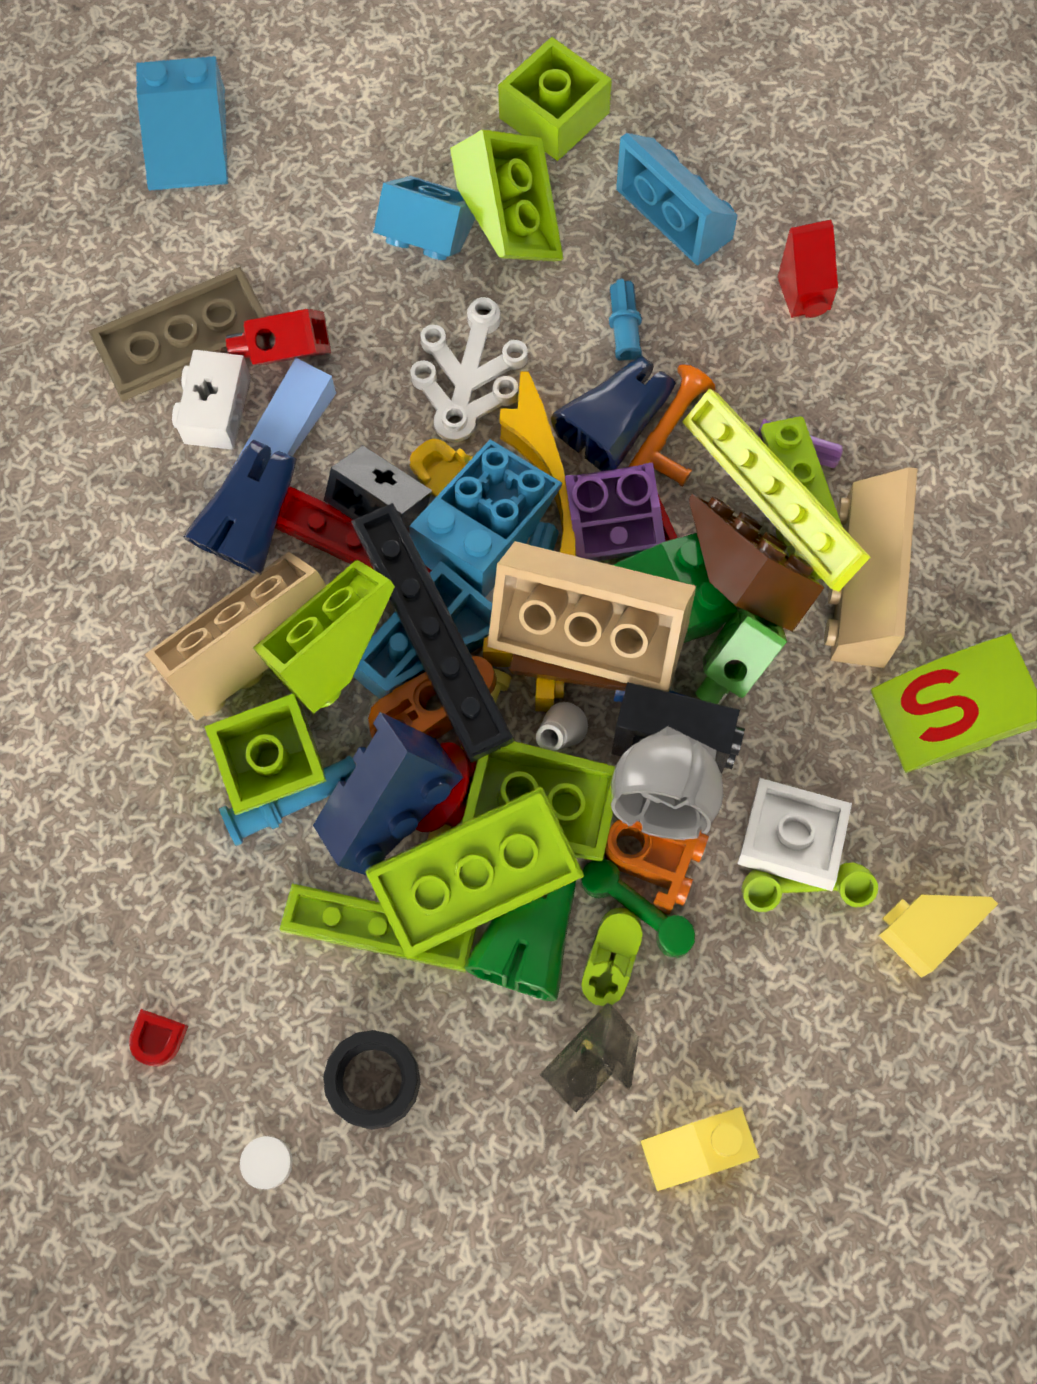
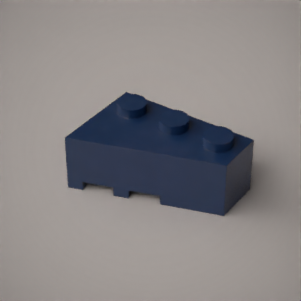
[313,712,464,876]

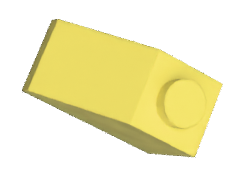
[879,895,998,978]
[641,1107,759,1191]

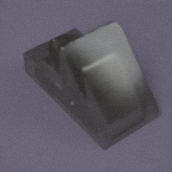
[539,1002,639,1113]

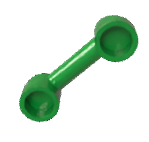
[581,858,695,958]

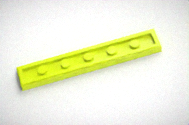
[682,389,871,592]

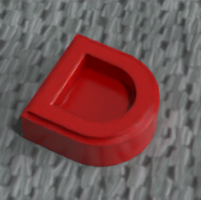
[129,1009,188,1067]

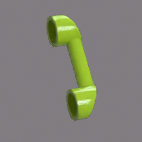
[741,862,878,912]

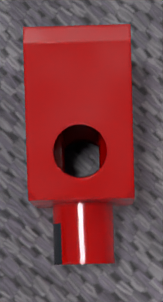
[226,308,331,365]

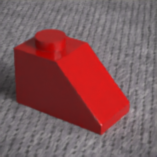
[777,219,838,318]

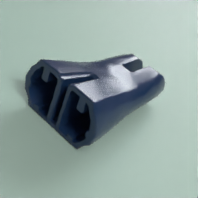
[551,356,676,471]
[183,439,297,575]

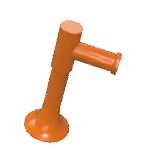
[628,364,716,487]

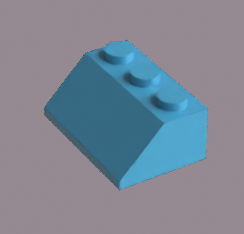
[616,133,738,266]

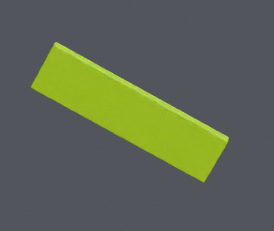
[279,883,477,973]

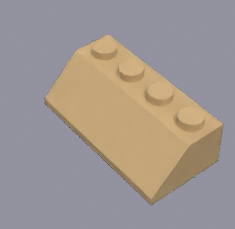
[824,467,918,668]
[487,541,696,692]
[145,552,326,721]

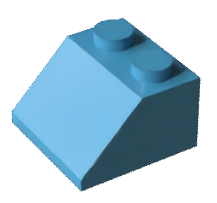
[373,176,475,260]

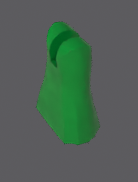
[464,881,576,1001]

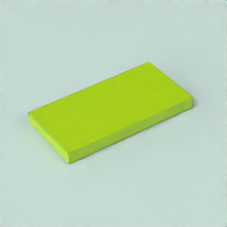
[365,786,584,959]

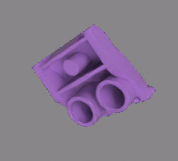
[565,462,665,561]

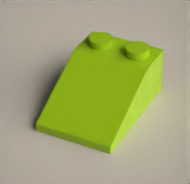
[450,129,564,261]
[253,560,395,713]
[462,741,615,861]

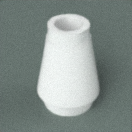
[536,702,588,751]

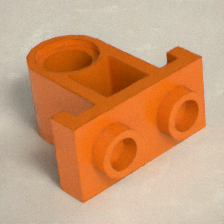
[605,819,709,915]

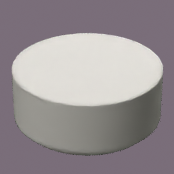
[240,1136,293,1189]

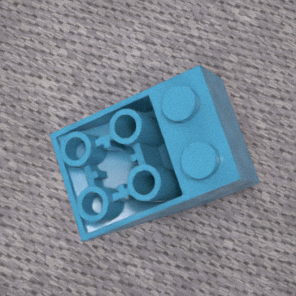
[409,439,562,597]

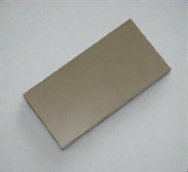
[89,266,274,402]

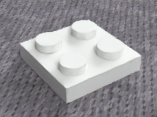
[738,778,852,891]

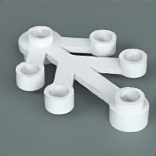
[410,297,528,442]

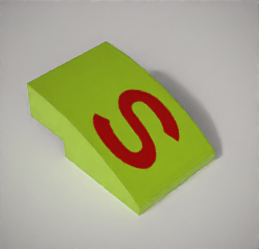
[870,633,1037,773]

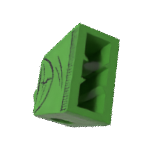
[695,607,787,705]

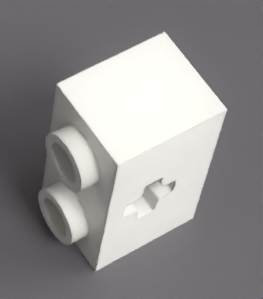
[172,350,251,450]

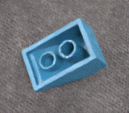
[136,56,228,190]

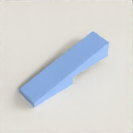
[229,358,336,473]

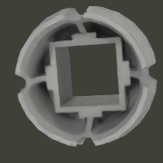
[610,727,724,840]

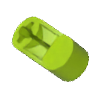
[581,907,643,1007]

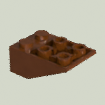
[688,494,825,632]

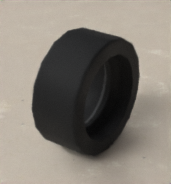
[323,1030,421,1130]

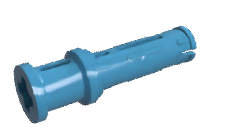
[219,755,356,846]

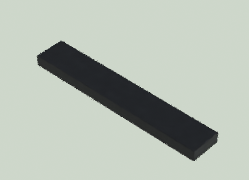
[351,503,514,763]

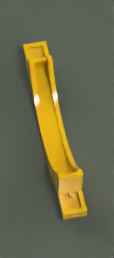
[483,371,576,712]

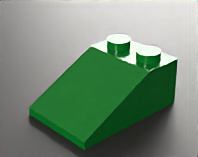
[613,533,738,643]

